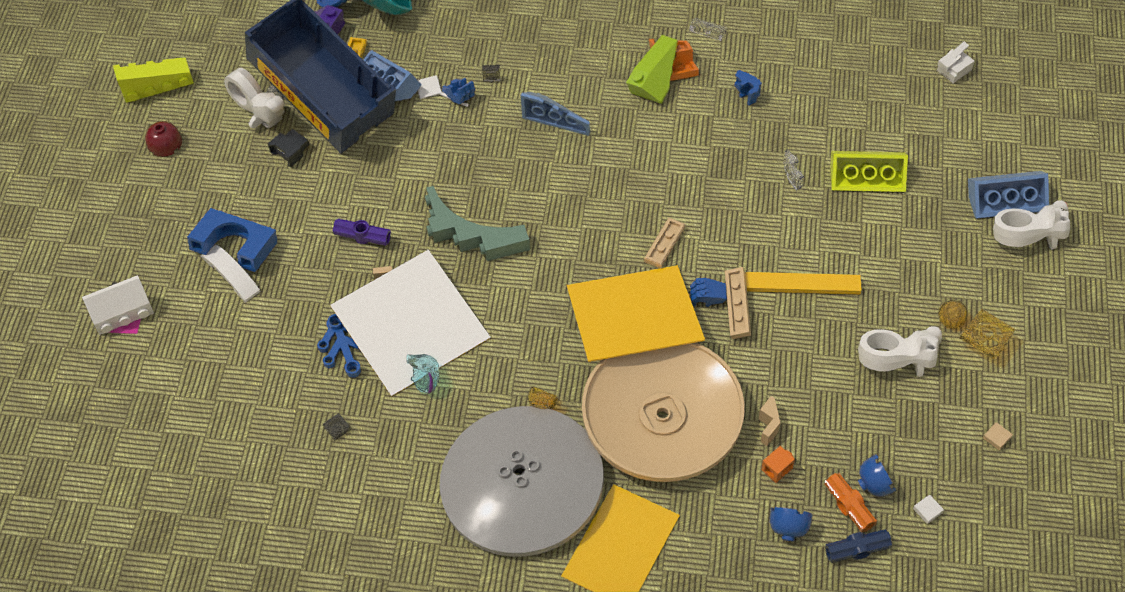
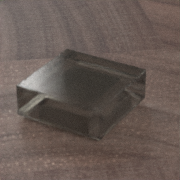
[482,65,501,81]
[322,413,351,441]

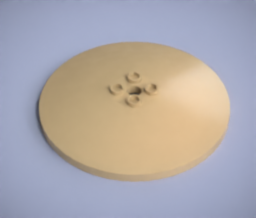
[582,343,744,482]

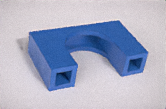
[187,208,278,272]

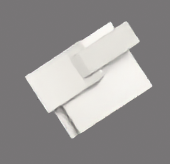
[937,42,974,83]

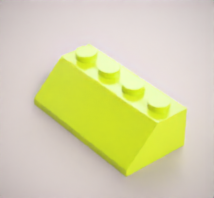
[830,151,908,192]

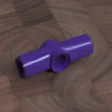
[333,218,391,246]

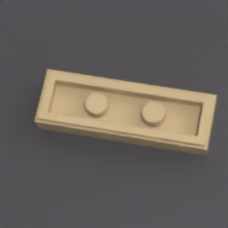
[644,218,686,268]

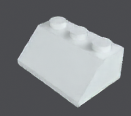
[82,275,154,335]

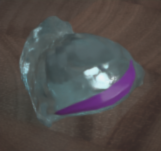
[406,354,440,394]

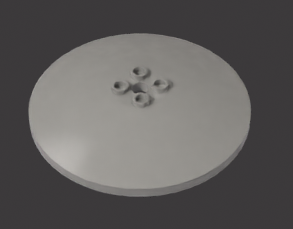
[440,406,604,557]

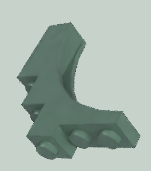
[424,186,530,261]

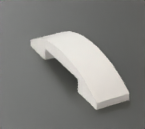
[201,245,260,303]

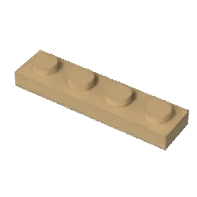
[725,267,751,339]

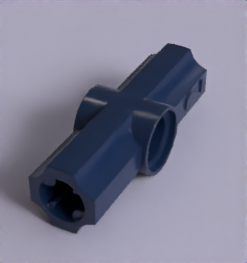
[825,529,892,563]

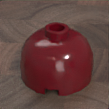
[145,121,182,157]

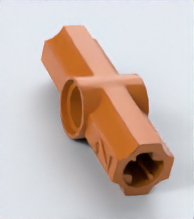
[825,473,877,532]

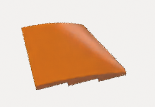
[649,39,699,81]

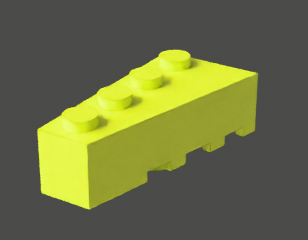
[113,57,194,103]

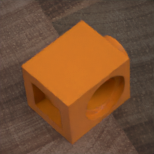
[761,446,795,483]

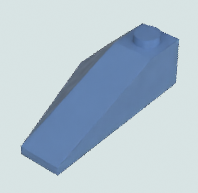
[363,50,422,101]
[520,91,590,136]

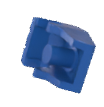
[734,70,762,106]
[442,78,475,104]
[690,278,727,307]

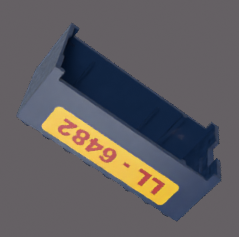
[245,0,396,154]

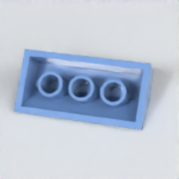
[968,171,1049,218]

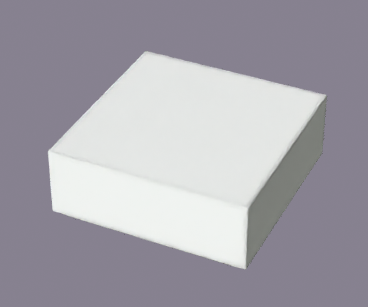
[913,495,944,524]

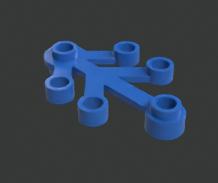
[317,314,362,378]

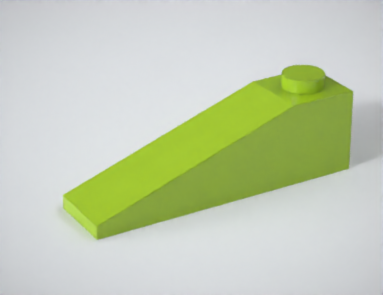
[626,35,678,104]

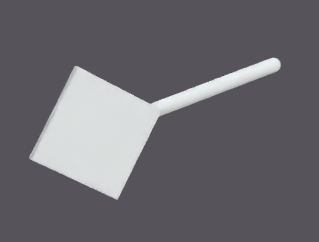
[418,75,469,107]

